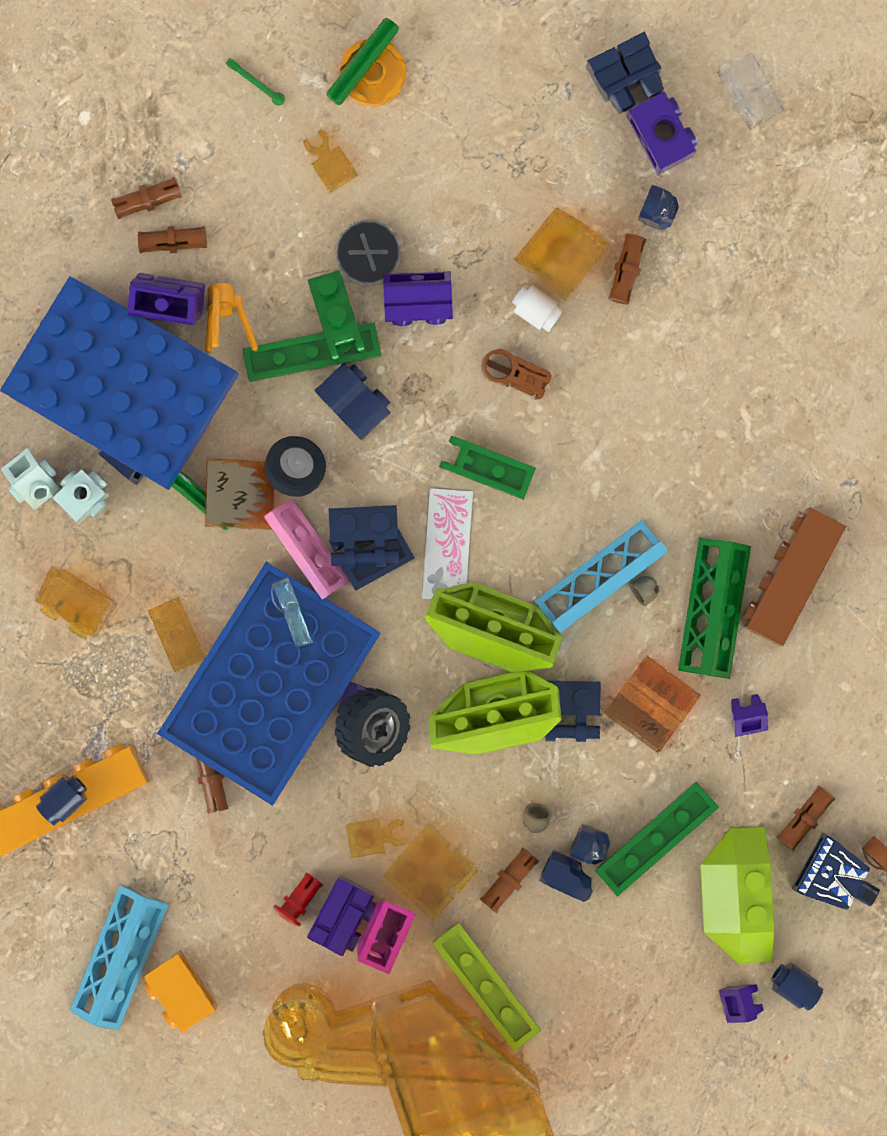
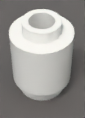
[512,285,564,332]

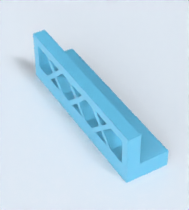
[535,520,668,633]
[70,885,169,1030]

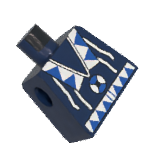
[792,832,880,910]

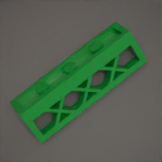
[678,538,751,679]

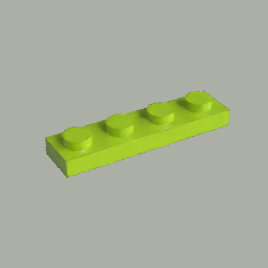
[432,922,541,1052]

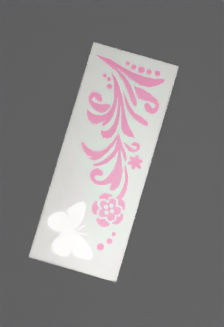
[422,488,473,599]

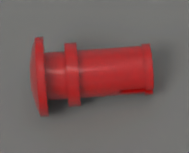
[273,872,323,927]

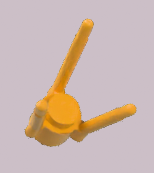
[205,283,258,353]

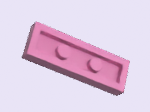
[264,499,350,600]

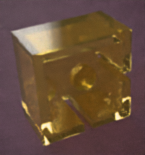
[382,823,479,922]

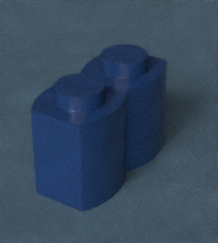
[314,363,390,440]

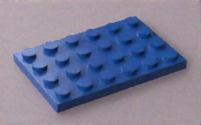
[0,276,239,490]
[157,561,381,806]

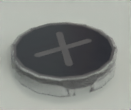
[335,219,401,287]

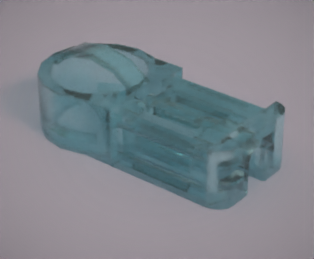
[271,577,312,648]

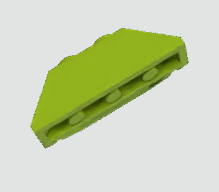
[424,582,563,672]
[429,670,562,755]
[700,826,774,964]

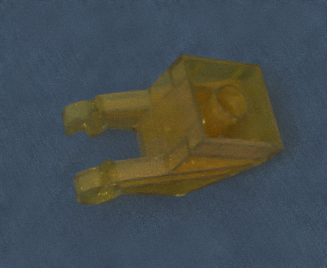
[263,980,554,1136]

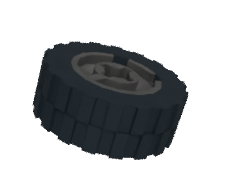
[334,687,411,767]

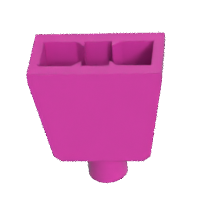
[357,900,416,974]

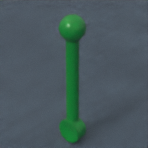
[225,58,285,106]

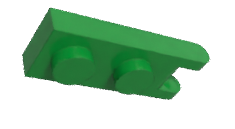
[308,270,365,361]
[439,436,536,500]

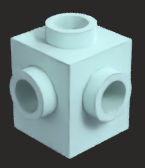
[1,448,61,510]
[53,469,109,523]

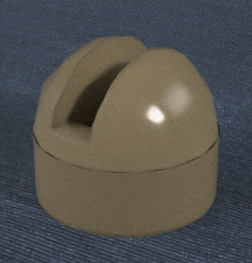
[630,576,659,606]
[523,803,552,833]

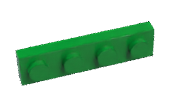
[242,322,382,383]
[595,781,719,897]

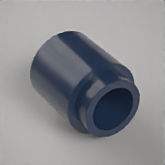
[36,775,87,826]
[771,962,823,1011]

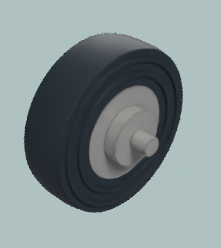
[265,436,326,497]

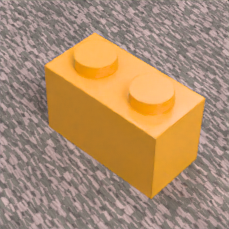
[143,950,218,1034]

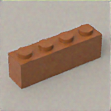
[742,507,847,646]

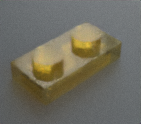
[147,597,205,672]

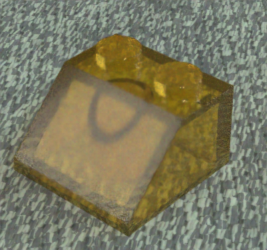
[514,207,610,301]
[35,566,118,639]

